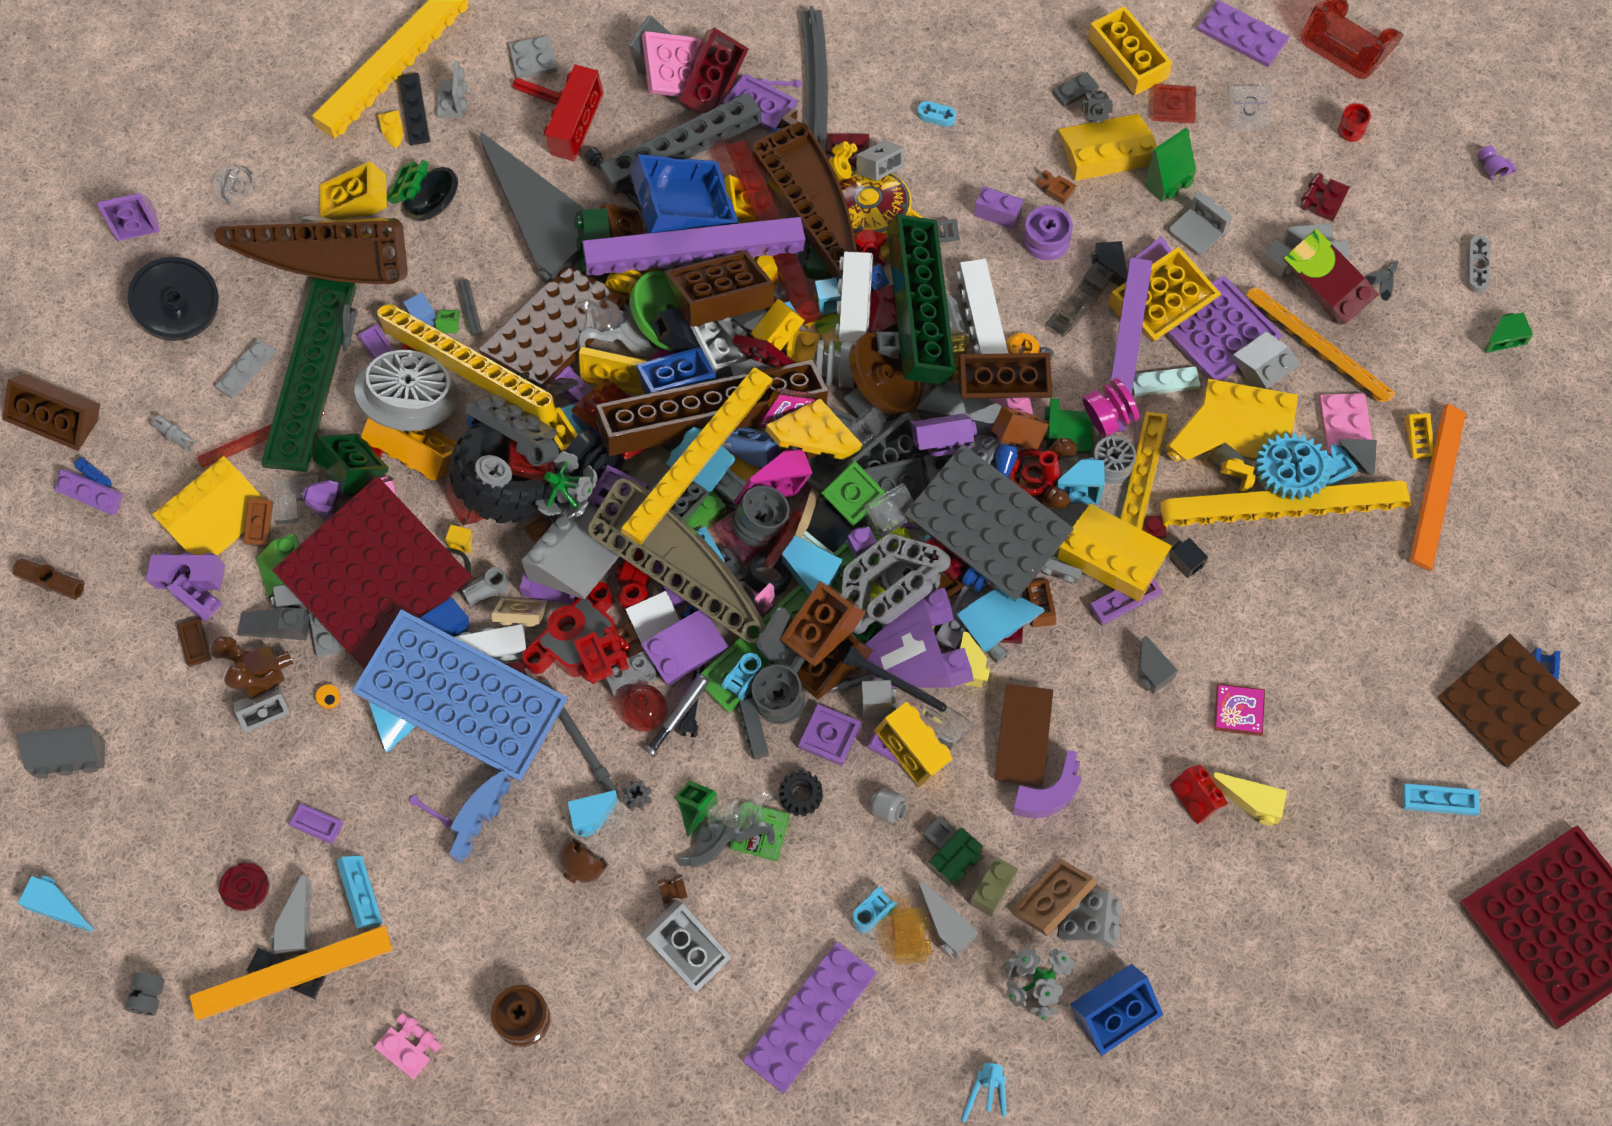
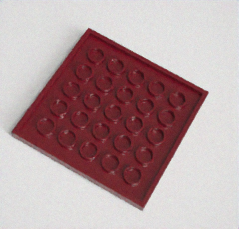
[272,476,473,670]
[1459,825,1612,1030]

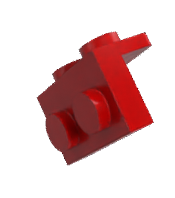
[1169,764,1228,824]

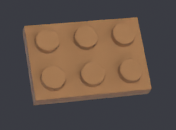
[1011,859,1097,936]

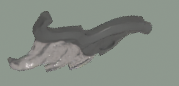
[679,793,775,868]

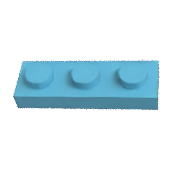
[1403,784,1480,816]
[336,856,383,929]

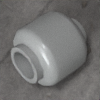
[869,788,907,824]

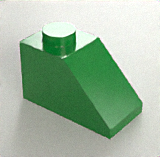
[1484,312,1533,353]

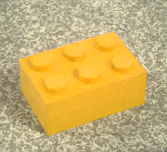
[874,702,953,787]

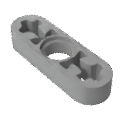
[1467,236,1490,293]

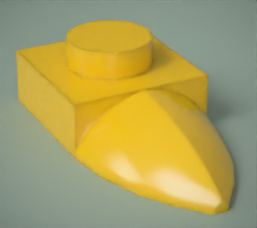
[378,110,403,149]

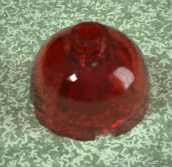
[620,684,667,732]

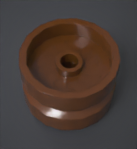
[491,985,551,1047]

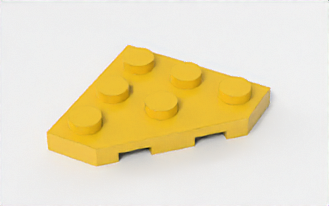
[765,399,862,459]

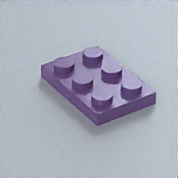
[722,73,797,131]

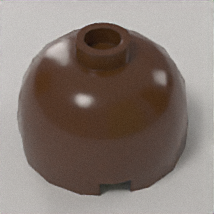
[558,837,609,884]

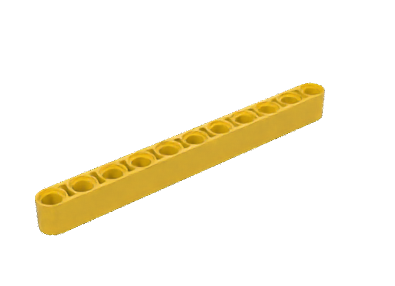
[377,304,557,423]
[1160,481,1411,527]

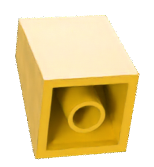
[1164,404,1240,462]

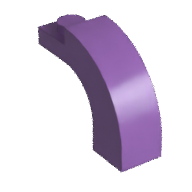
[1012,750,1082,818]

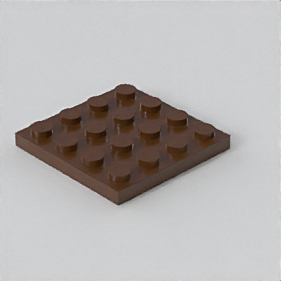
[1438,634,1581,768]

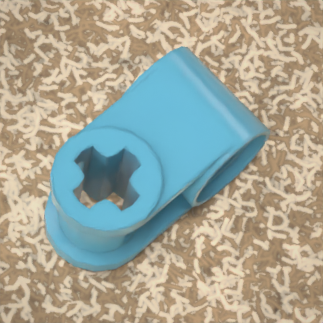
[721,653,762,701]
[852,886,898,933]

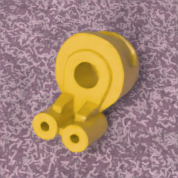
[828,141,857,181]

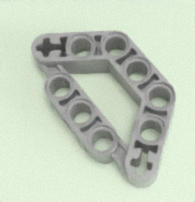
[842,534,951,634]

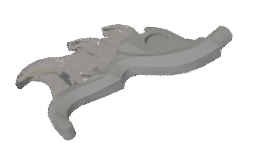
[575,299,665,358]

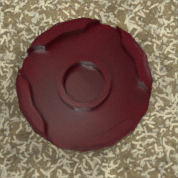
[219,862,269,911]

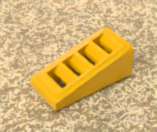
[1404,413,1434,459]

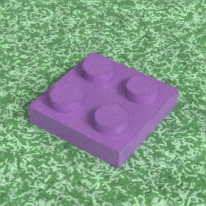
[798,704,861,766]

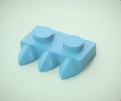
[1306,444,1358,486]

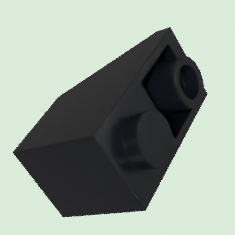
[649,307,700,353]

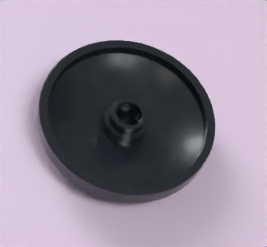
[128,257,219,341]

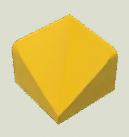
[445,525,472,554]

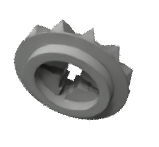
[474,455,512,489]

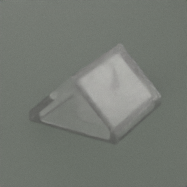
[864,483,914,538]

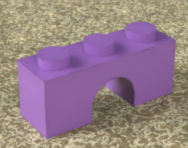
[146,553,225,590]

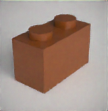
[991,406,1049,449]

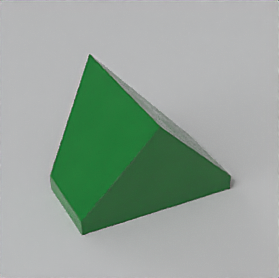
[674,780,718,837]

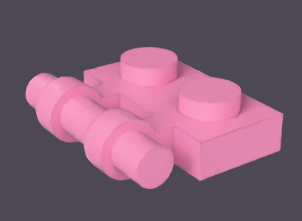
[374,1013,441,1080]

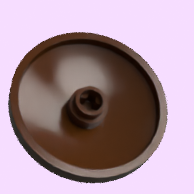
[849,332,922,416]

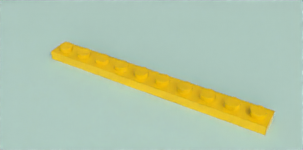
[621,367,773,545]

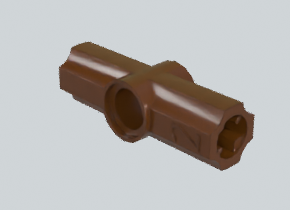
[13,557,85,600]

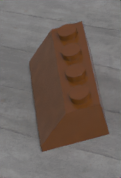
[957,353,1052,399]
[2,374,100,451]

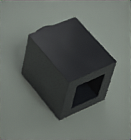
[1169,537,1208,579]

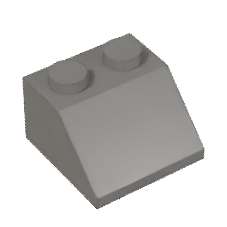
[1231,332,1300,389]

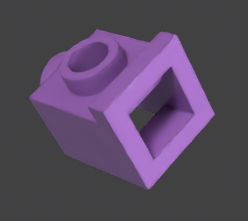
[846,526,877,559]

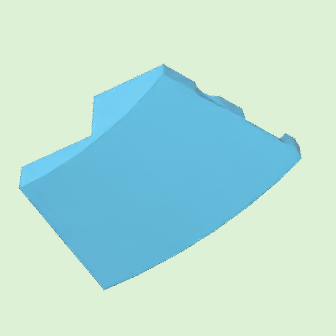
[957,588,1045,652]
[369,702,416,752]

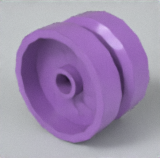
[1023,205,1073,261]

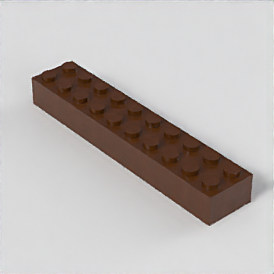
[596,360,828,456]

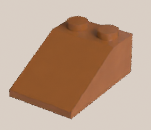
[780,581,866,666]

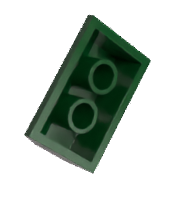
[313,433,389,495]

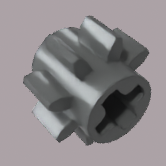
[622,780,652,811]

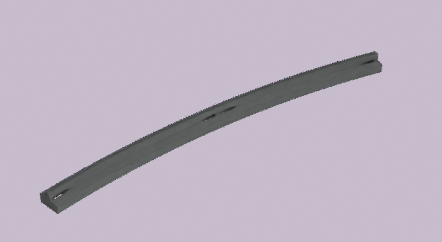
[774,6,828,304]

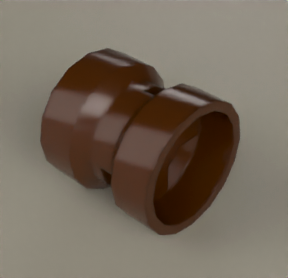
[658,874,688,904]

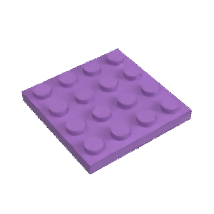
[1165,275,1282,381]

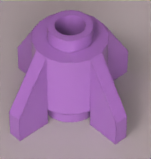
[302,480,342,520]

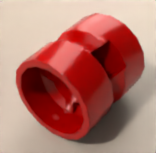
[1337,103,1371,142]

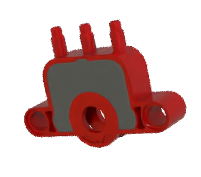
[522,582,630,684]

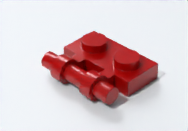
[574,627,629,684]

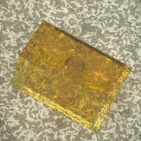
[892,907,931,964]

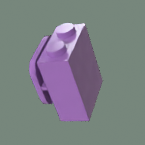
[911,413,977,456]

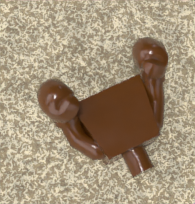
[1014,438,1077,510]
[211,636,294,698]

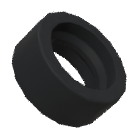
[746,551,792,596]

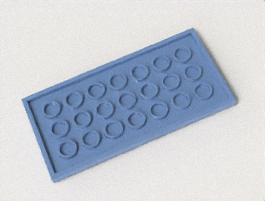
[352,609,568,783]

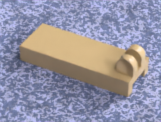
[794,488,823,538]

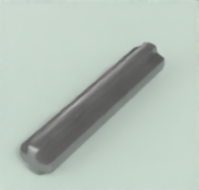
[458,279,482,336]

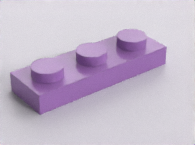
[55,469,123,515]
[1089,579,1162,625]

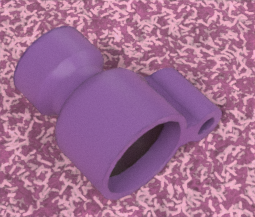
[1478,145,1517,180]

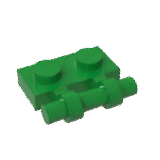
[387,160,429,204]

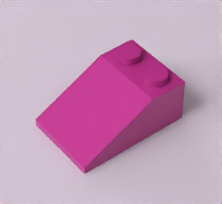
[734,449,812,505]

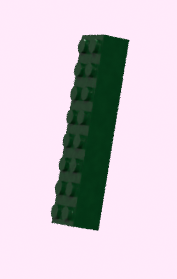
[887,214,956,385]

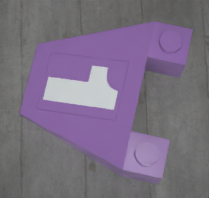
[866,587,974,688]

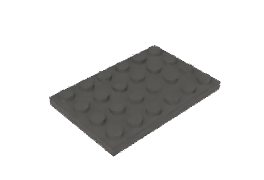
[904,444,1074,602]

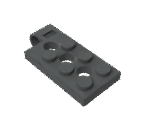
[465,395,559,466]

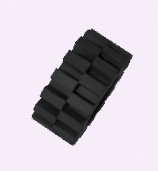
[779,770,823,817]

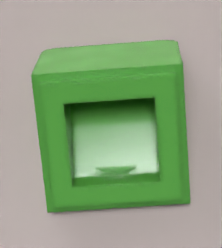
[435,310,461,333]

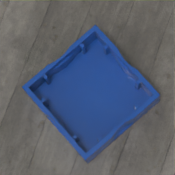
[630,154,739,234]

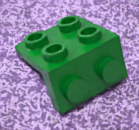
[1043,398,1093,453]

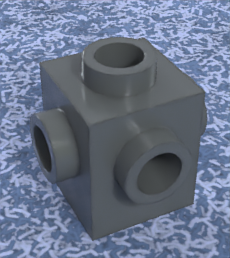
[1082,90,1113,123]

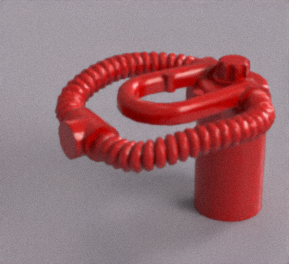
[1009,449,1062,496]

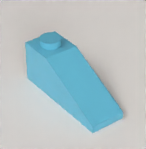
[17,876,94,933]

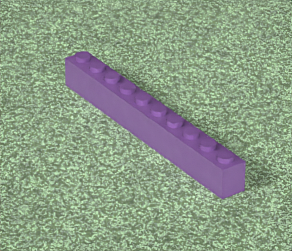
[583,217,805,276]

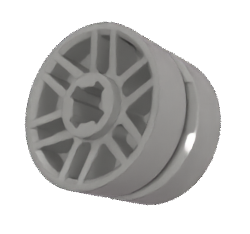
[1093,435,1136,484]

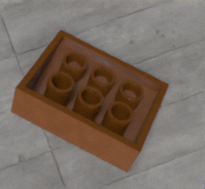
[665,251,774,327]

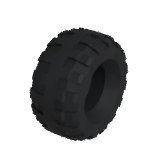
[448,422,556,523]

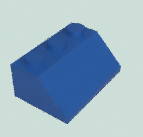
[636,347,716,395]
[1070,963,1164,1056]

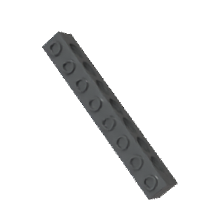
[600,92,762,195]

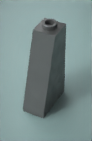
[917,379,1002,437]

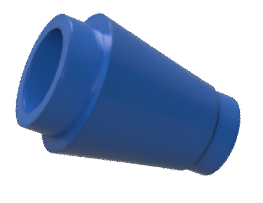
[995,445,1018,478]

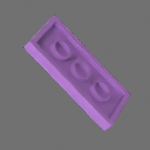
[1197,0,1290,67]

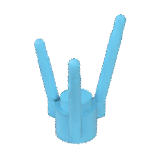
[961,1063,1006,1122]

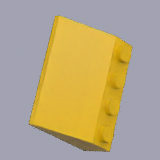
[1058,114,1157,181]
[1108,247,1221,342]
[1202,379,1298,460]
[152,456,265,556]
[1057,503,1172,602]

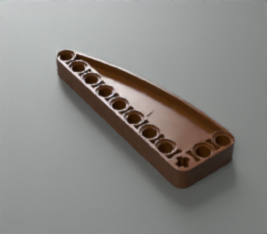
[753,122,857,283]
[214,218,408,284]

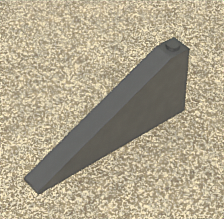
[479,133,584,282]

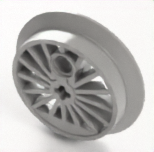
[354,350,459,431]

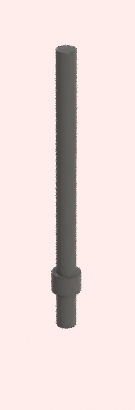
[539,679,618,794]

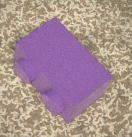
[974,186,1023,229]

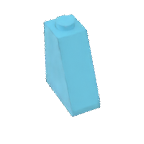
[780,536,843,596]

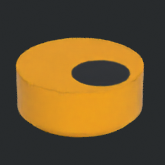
[316,684,341,709]

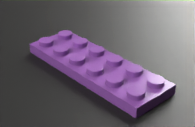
[743,942,877,1094]

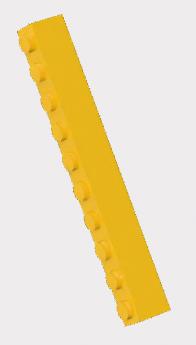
[312,0,469,139]

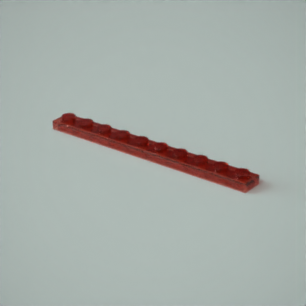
[727,139,822,325]

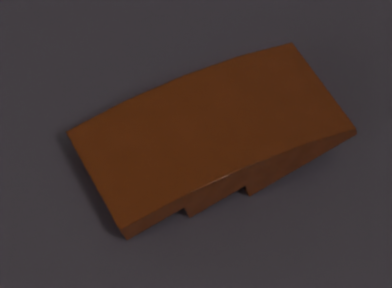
[994,683,1053,786]

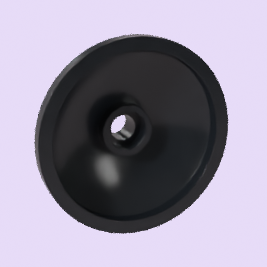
[404,167,458,221]

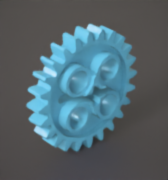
[1255,433,1332,501]

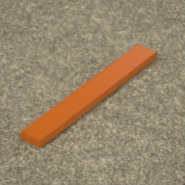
[1409,403,1466,570]

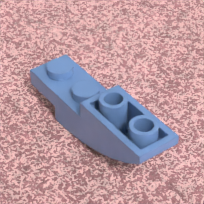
[449,771,511,864]

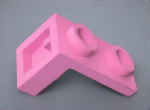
[750,583,775,616]

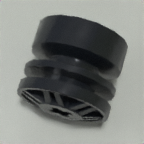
[565,430,620,489]

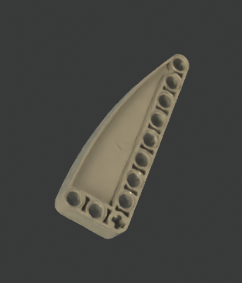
[588,479,766,643]

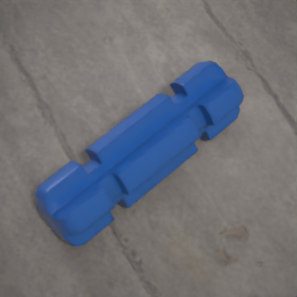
[74,457,112,487]

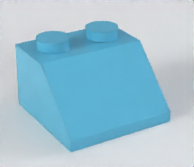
[1057,458,1105,504]

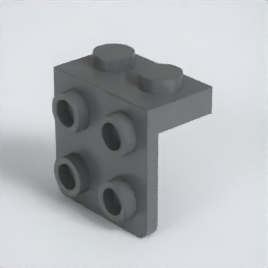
[757,607,805,673]

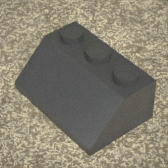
[17,725,105,778]

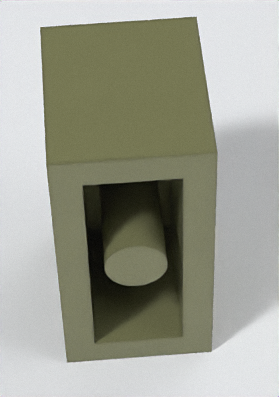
[970,856,1018,917]

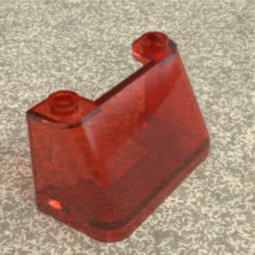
[1300,0,1404,79]

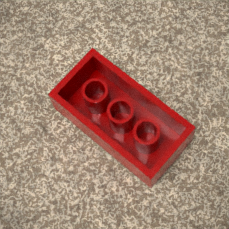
[544,64,604,161]

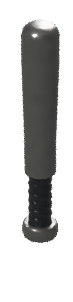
[644,674,709,757]

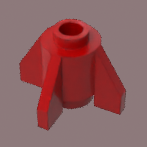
[855,230,888,267]

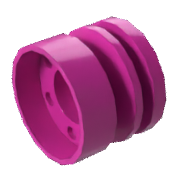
[1082,378,1140,438]

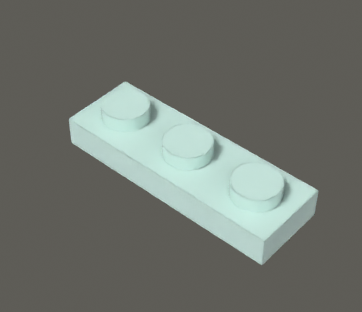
[1132,367,1200,397]

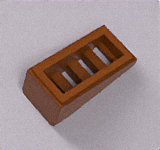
[1026,579,1056,627]

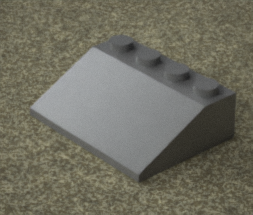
[521,499,625,599]

